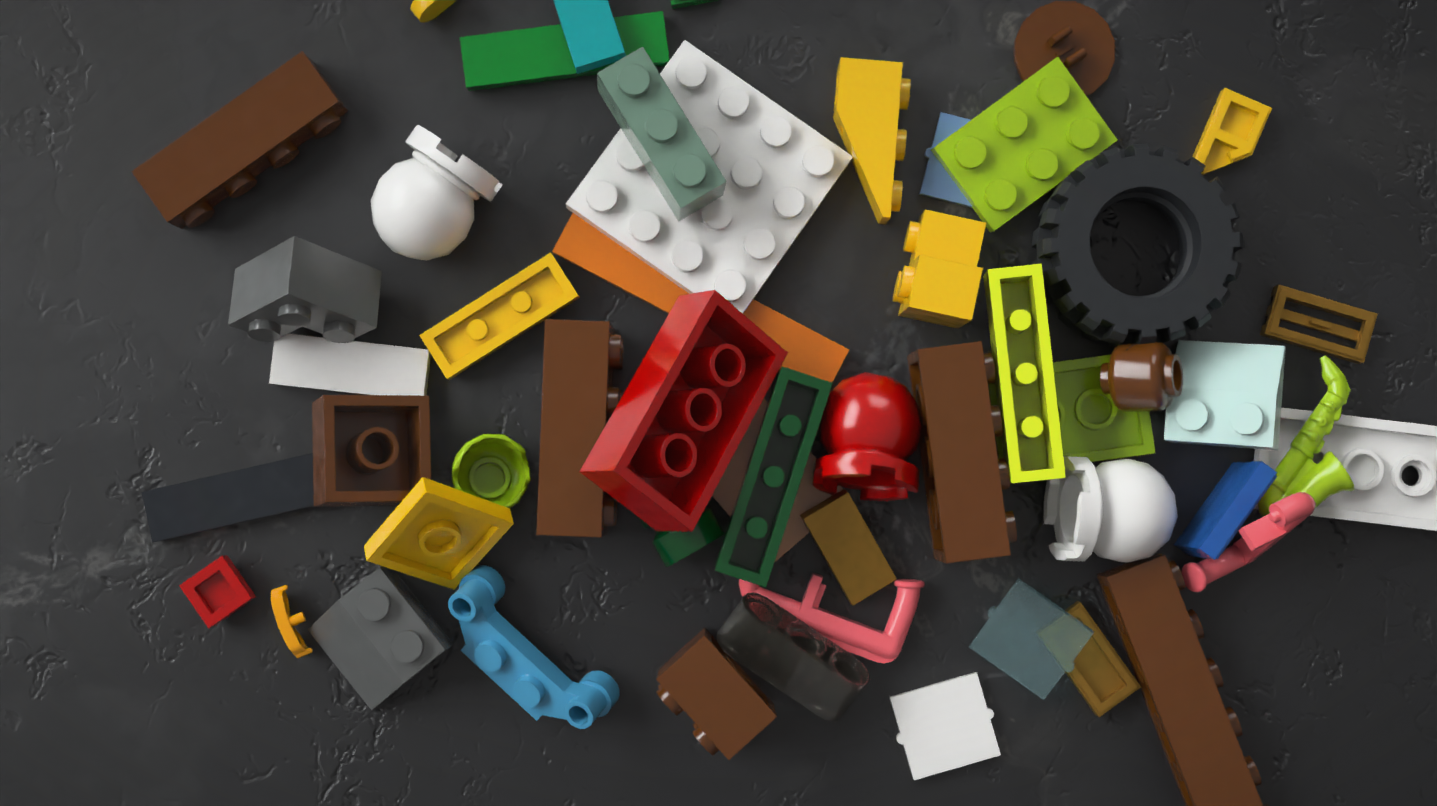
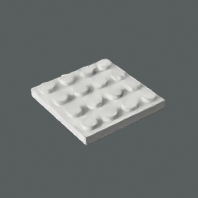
[566,40,853,313]

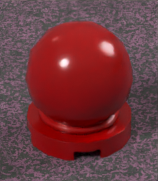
[812,372,923,501]

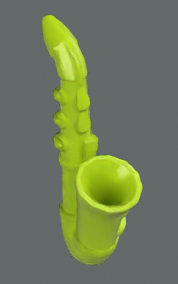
[1258,355,1355,517]

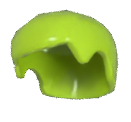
[451,434,531,508]

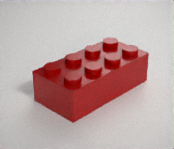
[579,290,788,532]

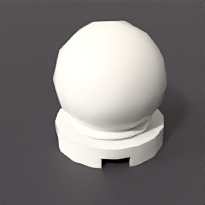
[371,125,502,261]
[1043,456,1178,563]

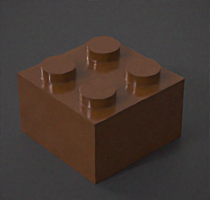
[312,395,431,507]
[656,627,777,760]

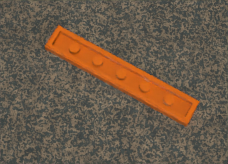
[552,213,849,383]

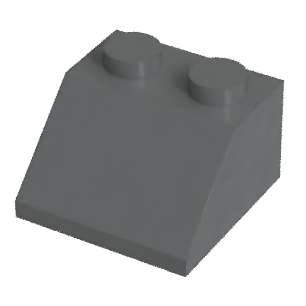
[307,566,454,710]

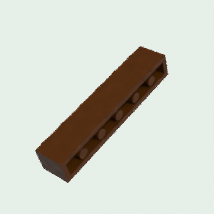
[1096,553,1269,806]

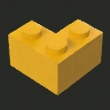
[892,210,986,329]

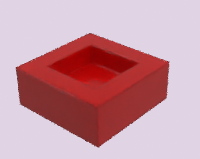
[179,555,256,628]

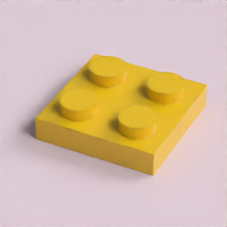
[364,477,514,590]

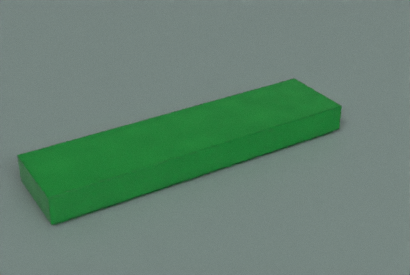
[460,11,670,91]

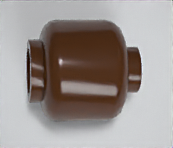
[1100,342,1183,412]

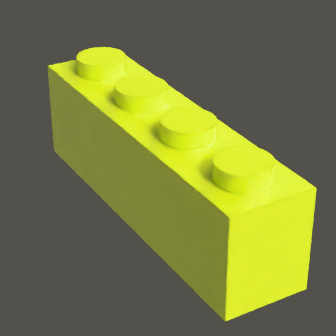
[983,263,1066,483]

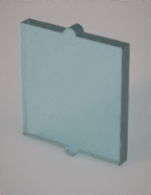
[969,578,1094,700]

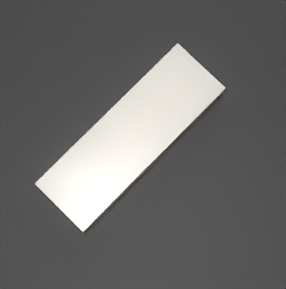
[269,334,431,396]

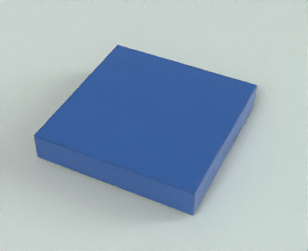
[1174,461,1277,560]

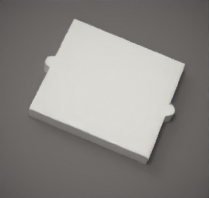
[890,672,1001,780]

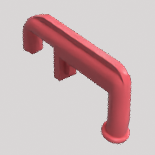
[1181,492,1316,592]
[738,572,925,664]

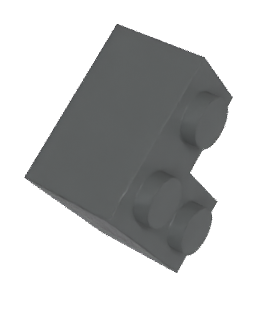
[228,236,382,343]

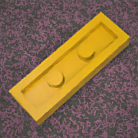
[419,252,580,380]

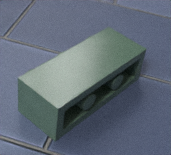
[597,47,727,222]

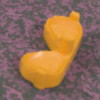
[271,585,313,658]

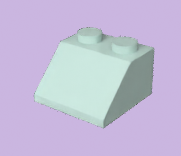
[1164,340,1286,450]

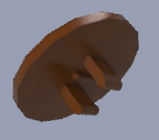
[1014,1,1115,96]

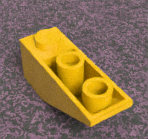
[833,57,911,225]

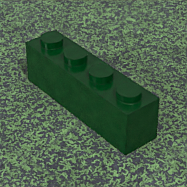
[714,366,833,587]

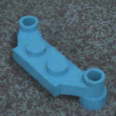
[448,565,620,729]

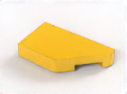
[1192,88,1272,175]

